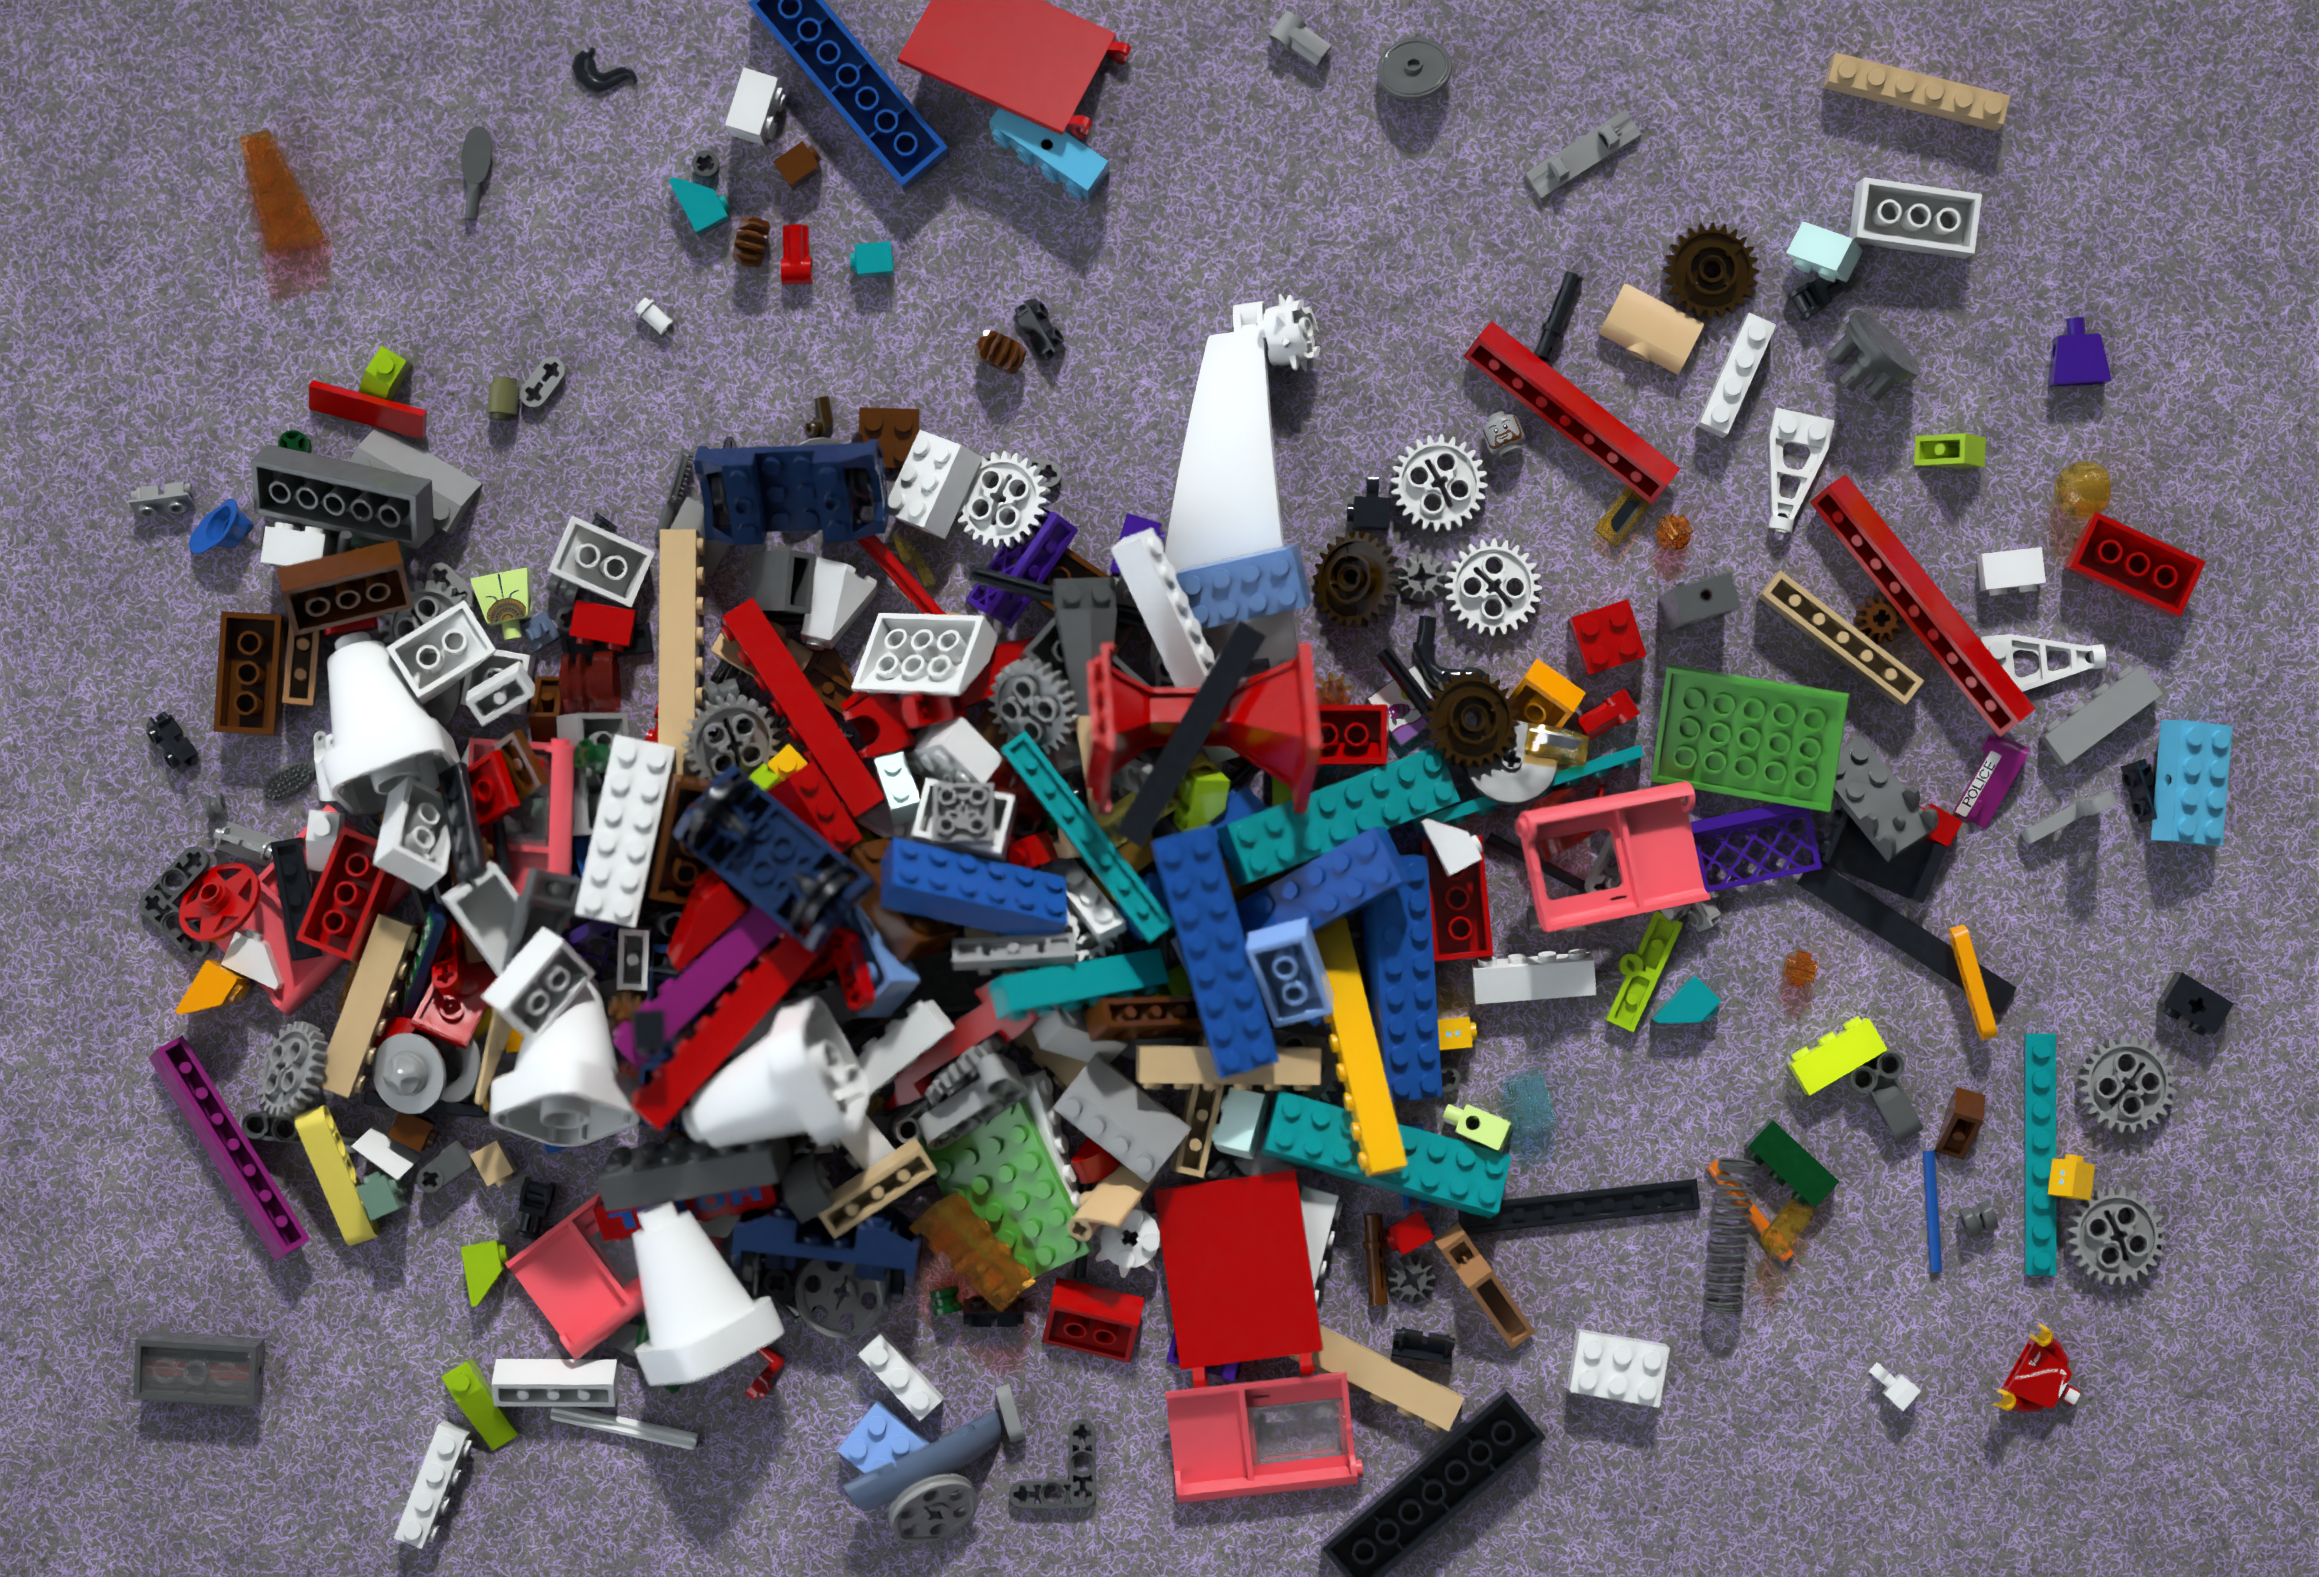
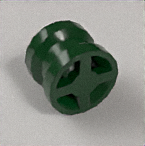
[278,430,312,453]
[574,739,610,774]
[929,1285,963,1316]

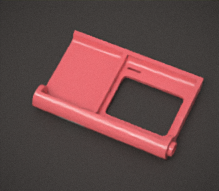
[1515,781,1711,932]

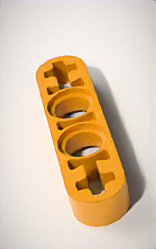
[1948,924,1998,1041]

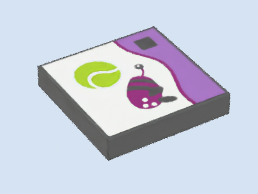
[1366,664,1434,747]

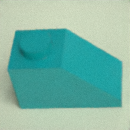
[668,177,732,237]
[1651,975,1722,1023]

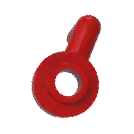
[744,1345,784,1400]

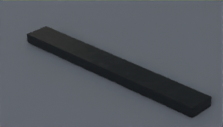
[1115,621,1266,848]
[1796,859,2017,1013]
[1458,1179,1700,1235]

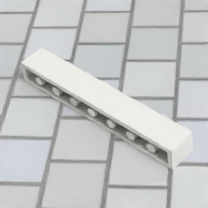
[1111,528,1241,764]

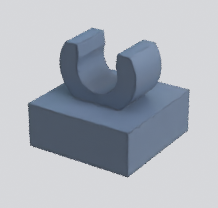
[520,611,561,652]

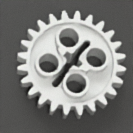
[1390,434,1488,532]
[958,451,1051,550]
[1444,538,1542,636]

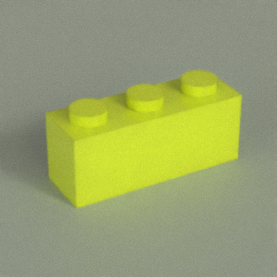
[1787,1016,1888,1096]

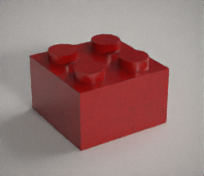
[1568,599,1647,677]

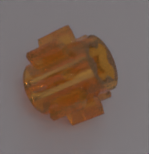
[1654,513,1693,551]
[1316,672,1352,705]
[1782,950,1818,988]
[608,990,646,1025]

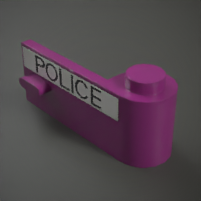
[1953,732,2029,829]

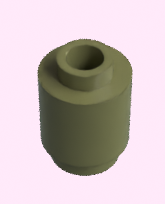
[487,376,520,421]

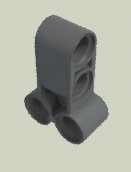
[1846,1051,1923,1144]

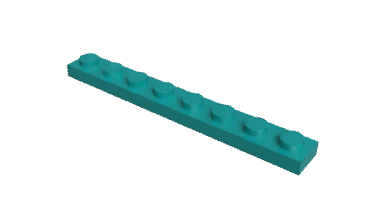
[1000,731,1174,943]
[1410,745,1644,835]
[2024,1033,2057,1275]

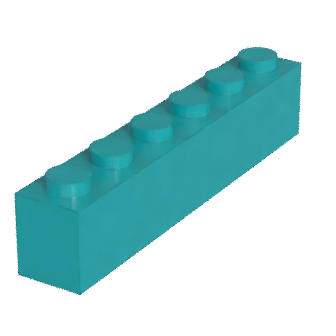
[988,948,1169,1022]

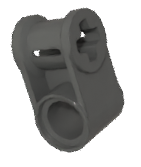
[417,1140,475,1193]

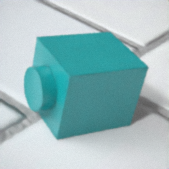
[850,241,895,278]

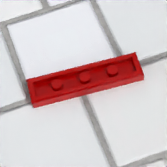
[309,380,427,439]

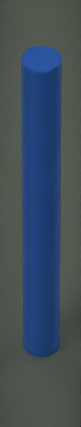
[1923,1150,1942,1272]

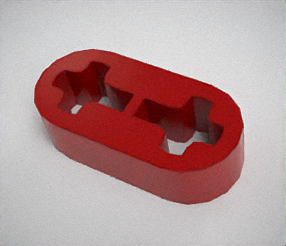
[323,616,379,636]

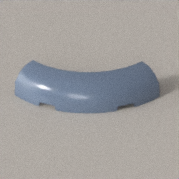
[844,1410,1001,1511]

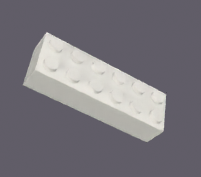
[575,734,676,929]

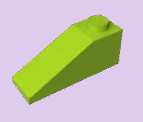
[441,1358,519,1451]

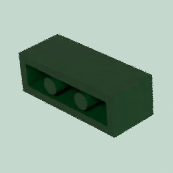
[1745,1119,1840,1208]

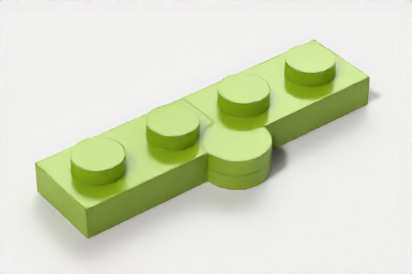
[1605,911,1683,1033]

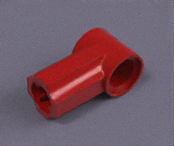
[781,224,813,285]
[1576,688,1640,741]

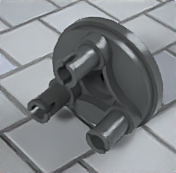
[1827,310,1920,402]

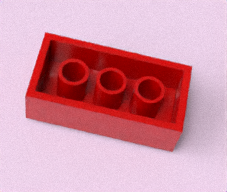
[296,826,397,964]
[1419,835,1494,961]

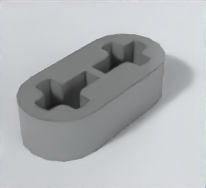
[520,357,567,409]
[427,563,475,606]
[995,1383,1026,1443]

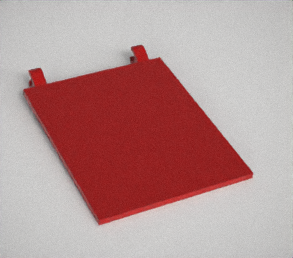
[897,0,1131,139]
[1153,1169,1324,1388]

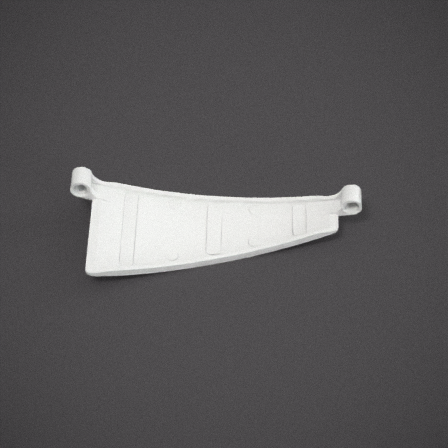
[1150,301,1298,671]

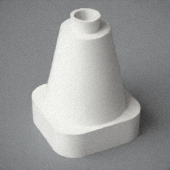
[321,632,461,816]
[490,977,640,1147]
[682,996,870,1148]
[632,1201,784,1385]

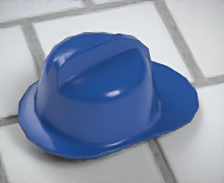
[189,498,254,554]

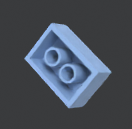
[1246,918,1334,1028]
[837,1400,931,1473]

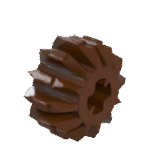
[732,216,771,267]
[974,330,1027,374]
[1853,593,1905,645]

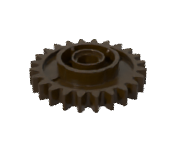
[1662,222,1760,320]
[1312,531,1402,628]
[1422,671,1520,768]

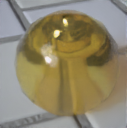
[2053,460,2111,520]

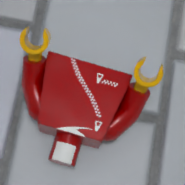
[1993,1323,2081,1413]

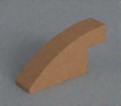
[1434,1222,1536,1350]

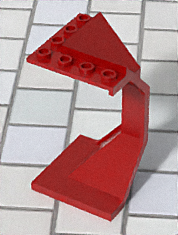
[1085,643,1322,815]

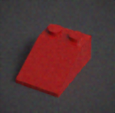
[666,870,747,972]

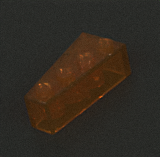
[239,130,332,258]
[909,1191,1036,1312]

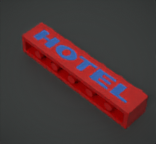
[593,1183,781,1241]

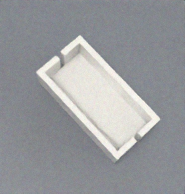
[440,861,519,978]

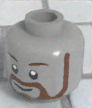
[1482,411,1526,458]

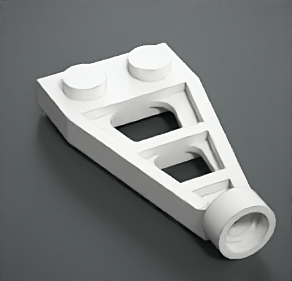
[1768,408,1835,533]
[1980,634,2106,692]

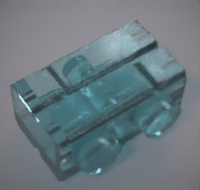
[1501,1067,1558,1135]

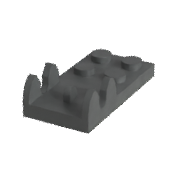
[1834,736,1939,862]

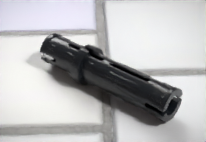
[1534,271,1583,362]

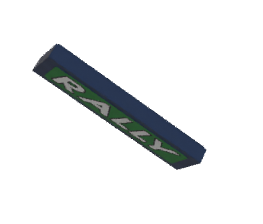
[398,902,447,1019]

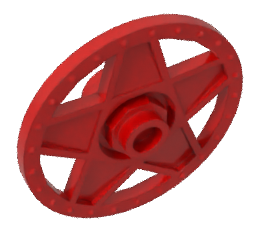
[179,862,261,942]

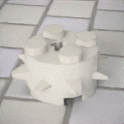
[1258,294,1320,371]
[1094,1200,1162,1278]

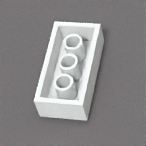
[1849,177,1982,259]

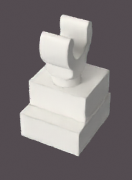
[1869,1363,1921,1411]

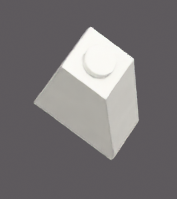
[801,557,878,651]

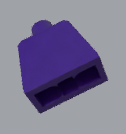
[2048,317,2111,387]

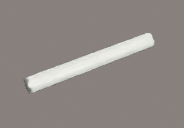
[550,1407,698,1450]

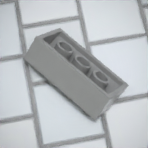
[349,427,482,535]
[556,713,628,836]
[1053,1053,1191,1183]

